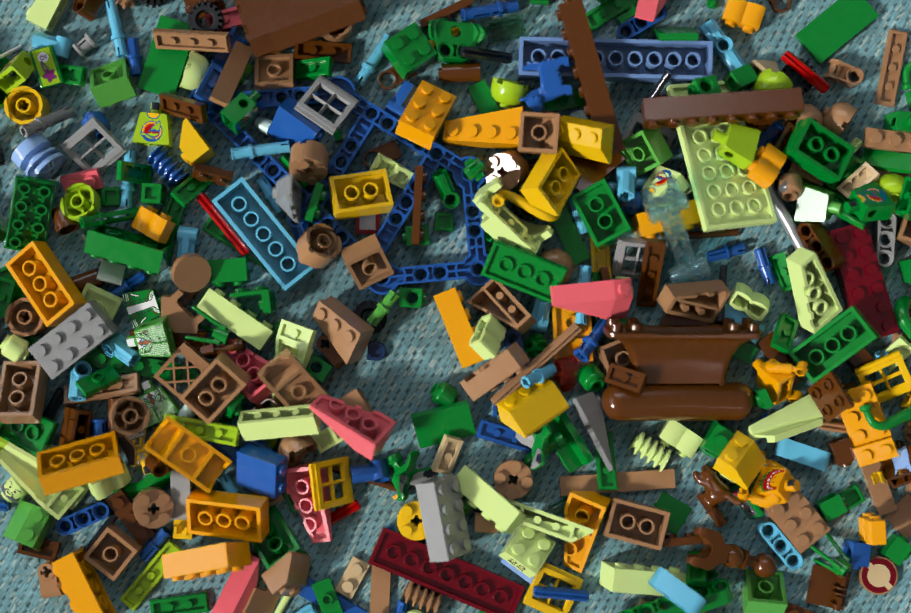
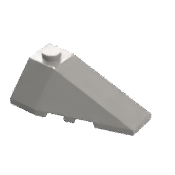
[272,175,302,224]
[572,391,613,472]

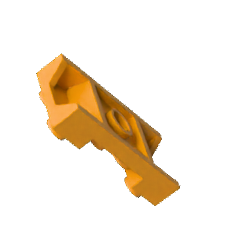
[551,304,593,362]
[841,380,899,467]
[143,416,232,493]

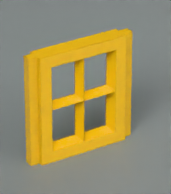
[854,350,911,403]
[308,456,354,511]
[523,562,583,613]

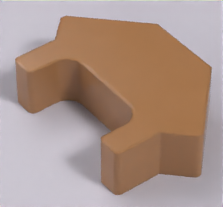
[161,288,205,334]

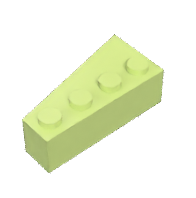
[786,247,843,334]

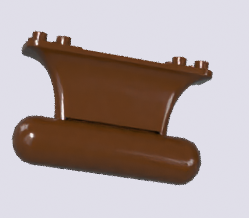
[601,317,763,421]

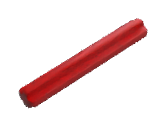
[196,193,251,256]

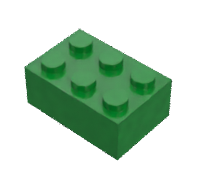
[783,117,856,185]

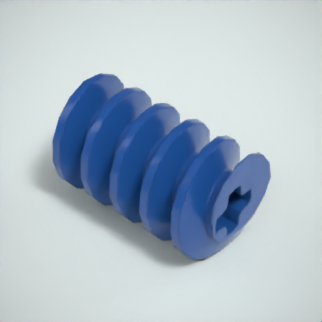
[147,145,190,187]

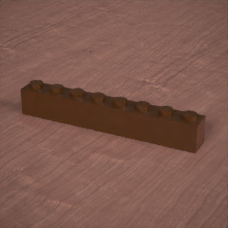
[555,0,625,154]
[641,88,804,130]

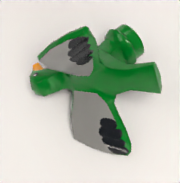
[515,423,566,470]
[386,451,437,501]

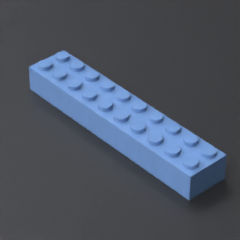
[518,36,713,84]

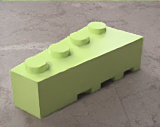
[599,561,686,596]

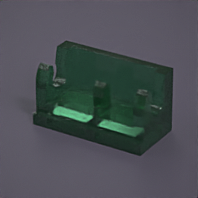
[484,14,526,45]

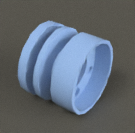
[11,132,65,180]

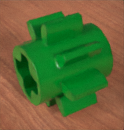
[462,157,487,182]
[524,334,548,357]

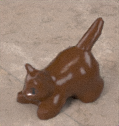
[693,465,742,507]

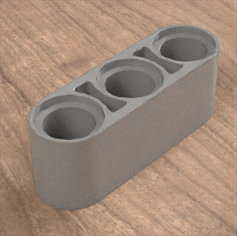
[872,213,897,268]
[170,470,194,520]

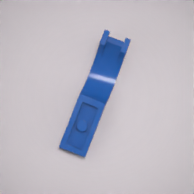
[193,26,247,107]

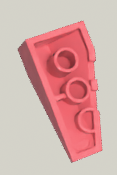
[211,554,260,613]

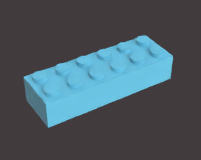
[212,177,316,293]

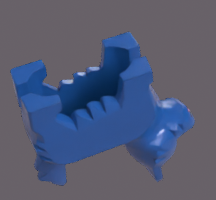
[519,56,572,113]

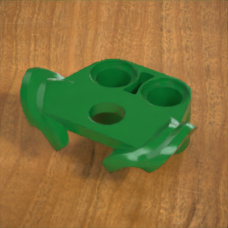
[428,18,486,64]

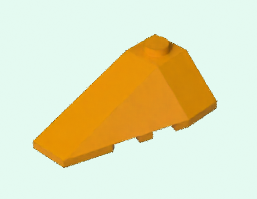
[564,491,611,573]

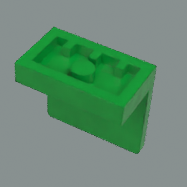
[230,286,277,314]

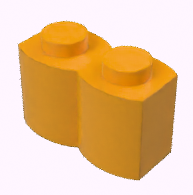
[720,0,766,34]
[746,143,788,189]
[131,205,176,244]
[858,512,887,545]

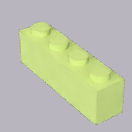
[26,0,68,33]
[197,287,275,351]
[237,404,322,441]
[457,465,526,535]

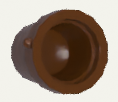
[51,206,80,236]

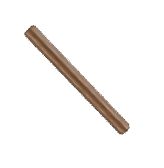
[490,323,582,406]

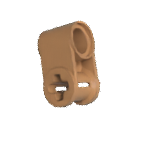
[823,59,864,88]
[37,560,64,599]

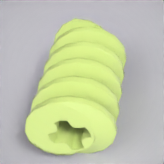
[628,432,671,472]

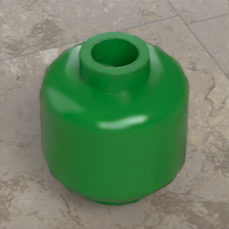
[577,363,605,392]
[429,381,459,407]

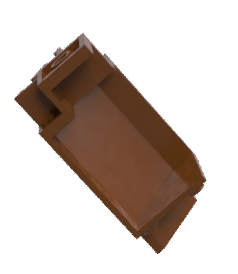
[234,0,368,58]

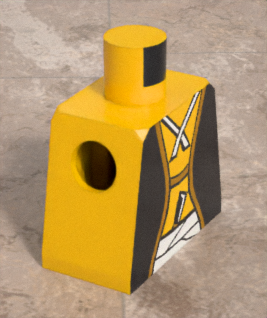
[118,427,157,475]

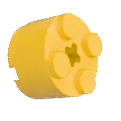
[4,86,50,125]
[397,499,425,541]

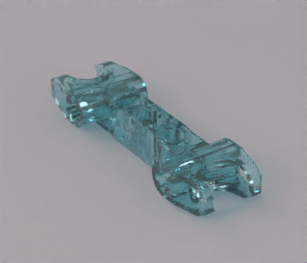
[642,175,711,284]

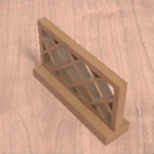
[153,340,243,422]

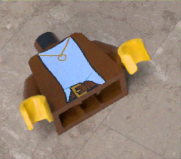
[871,440,911,489]

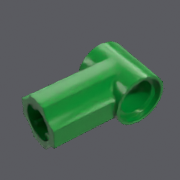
[431,169,460,209]

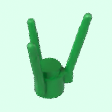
[185,306,232,346]
[810,532,852,577]

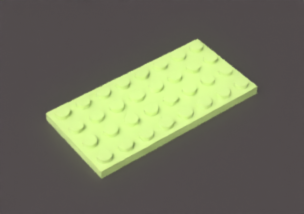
[666,81,777,232]

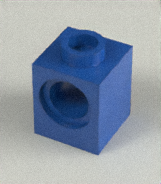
[843,539,871,570]

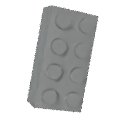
[28,300,119,380]
[415,474,472,562]

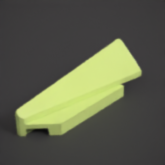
[748,394,823,443]
[506,498,594,543]

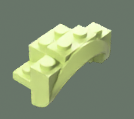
[472,176,554,254]

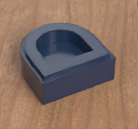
[367,341,387,361]

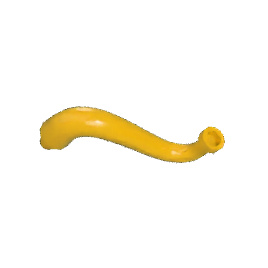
[492,190,563,222]

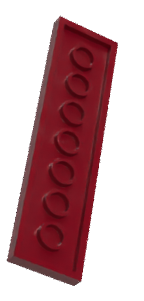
[368,526,525,613]

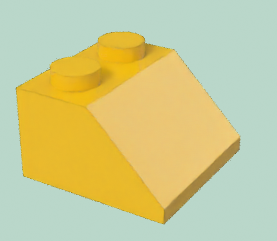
[179,118,217,166]
[713,430,767,490]

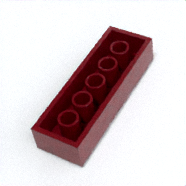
[827,225,900,338]

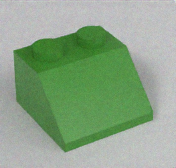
[89,58,137,108]
[620,128,674,177]
[3,501,55,551]
[742,568,788,613]

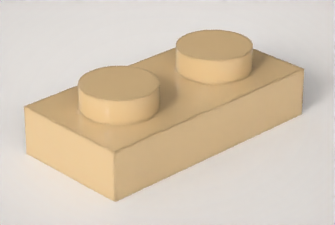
[431,434,464,475]
[335,555,370,599]

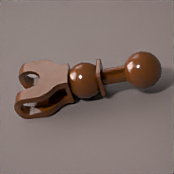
[685,525,777,578]

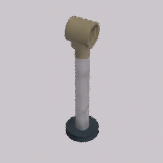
[768,177,807,250]

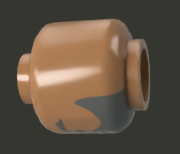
[777,172,803,201]

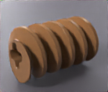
[400,581,443,613]

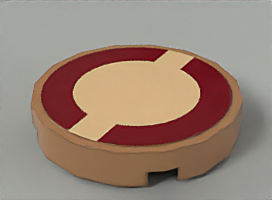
[858,556,898,595]

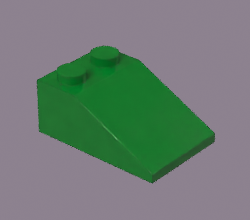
[571,178,635,250]
[251,504,308,570]

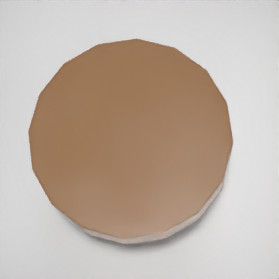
[171,253,211,293]

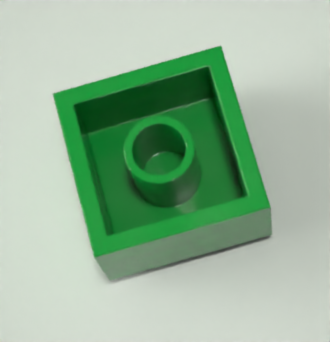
[381,22,437,80]

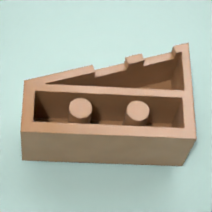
[467,279,537,334]
[657,280,731,324]
[313,296,375,365]
[460,342,530,402]

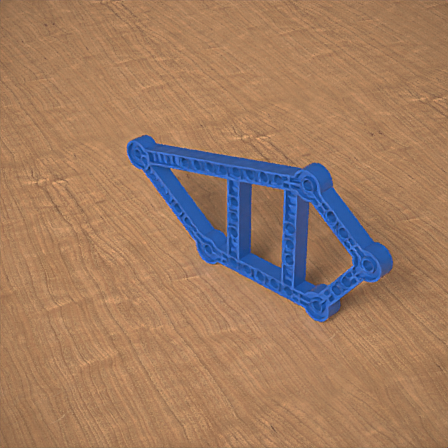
[188,76,490,295]

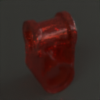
[551,355,579,392]

